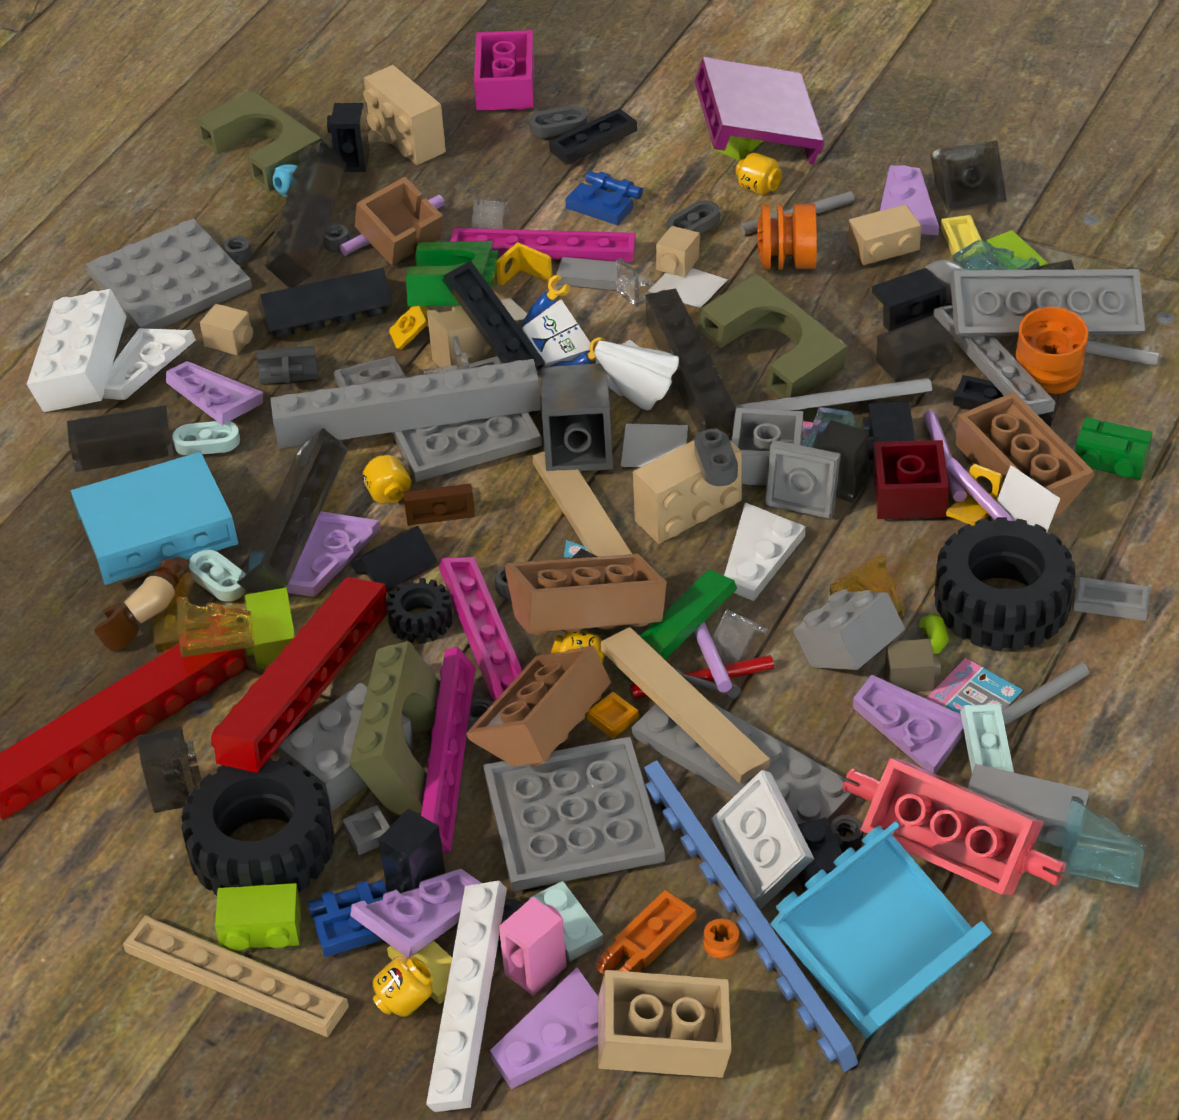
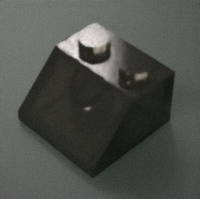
[930,140,1007,210]

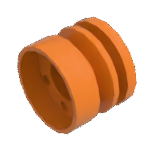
[757,204,817,270]
[1015,306,1089,395]

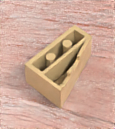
[427,298,527,371]

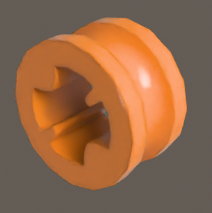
[703,919,740,959]

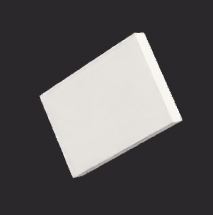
[711,769,814,909]

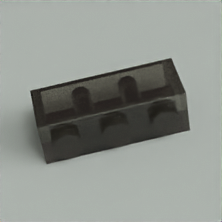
[67,405,175,472]

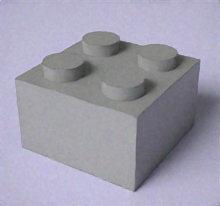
[732,408,803,486]
[793,590,906,670]

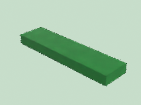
[615,569,737,673]

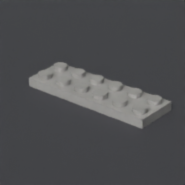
[950,269,1145,337]
[632,700,857,825]

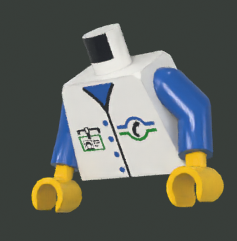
[521,275,607,375]

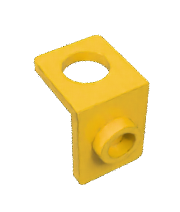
[496,242,552,286]
[389,306,430,350]
[946,464,1003,526]

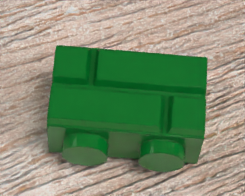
[1075,417,1153,480]

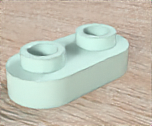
[172,421,240,456]
[189,550,247,601]

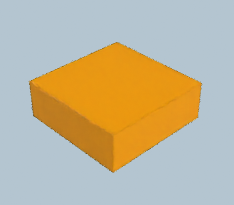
[587,691,639,739]

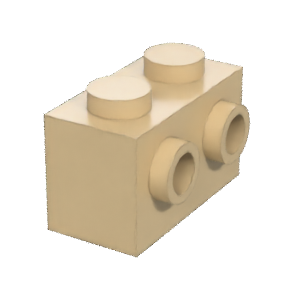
[848,204,921,265]

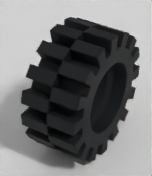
[386,578,452,644]

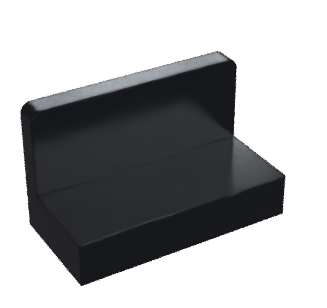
[872,268,946,332]
[350,526,437,592]

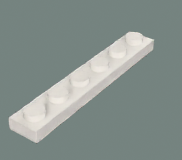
[426,881,507,1112]

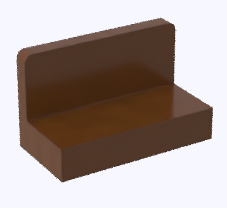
[403,483,475,526]

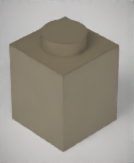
[885,639,941,692]

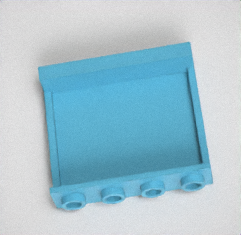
[70,452,239,585]
[770,821,992,1039]

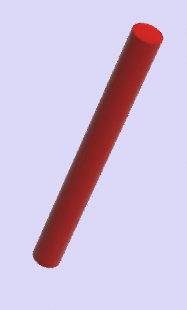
[629,655,774,699]

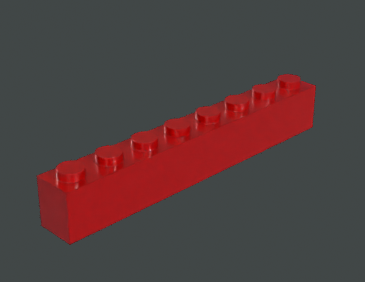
[211,577,388,773]
[0,620,248,820]

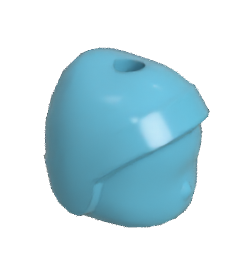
[273,164,306,197]

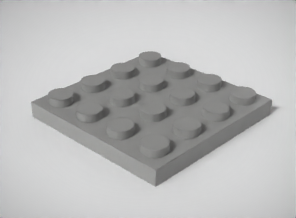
[86,218,252,330]
[392,356,542,482]
[483,737,665,892]

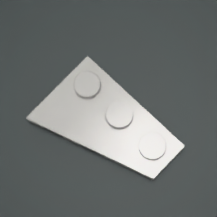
[102,328,196,400]
[724,503,805,601]

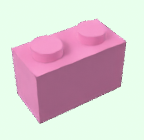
[499,897,567,996]

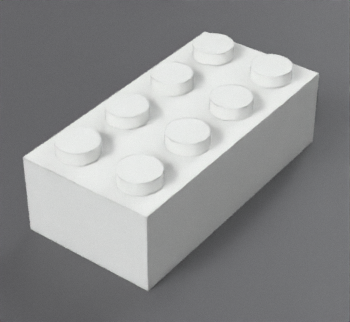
[26,289,127,412]

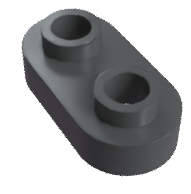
[529,106,587,139]
[667,200,720,235]
[694,429,738,486]

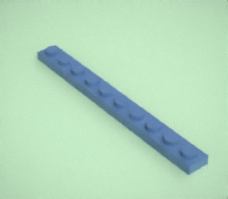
[644,760,858,1072]

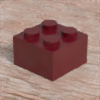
[872,440,949,519]

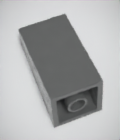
[541,363,613,471]

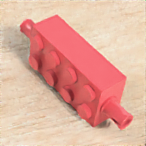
[842,758,1066,895]

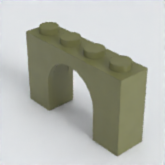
[196,90,325,192]
[698,273,848,399]
[349,641,440,819]

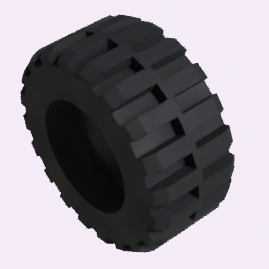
[934,517,1075,651]
[181,757,334,896]

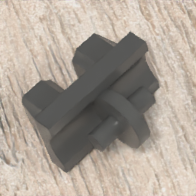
[256,346,318,384]

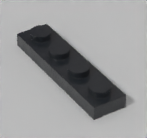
[443,260,545,371]

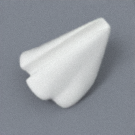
[594,341,679,410]

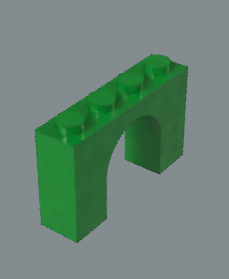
[406,241,499,306]

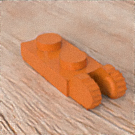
[596,890,697,974]

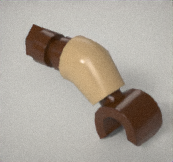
[94,557,190,651]

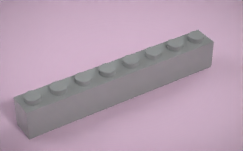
[270,359,541,449]

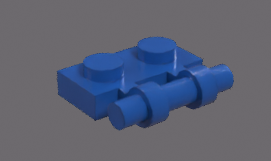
[565,171,643,225]
[307,880,387,957]

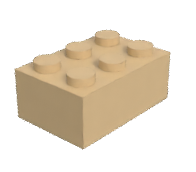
[363,65,446,165]
[633,428,742,544]
[598,970,731,1078]

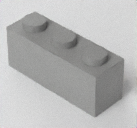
[968,764,1090,850]

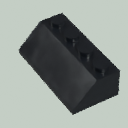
[258,267,392,338]

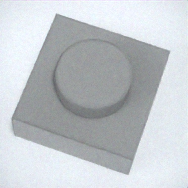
[342,805,390,855]

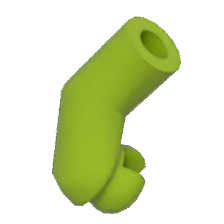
[919,613,949,654]

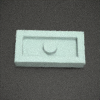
[960,704,1014,773]
[529,881,604,962]

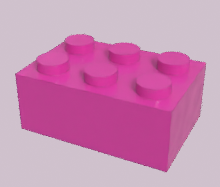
[474,30,535,111]

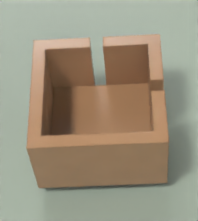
[355,177,443,266]

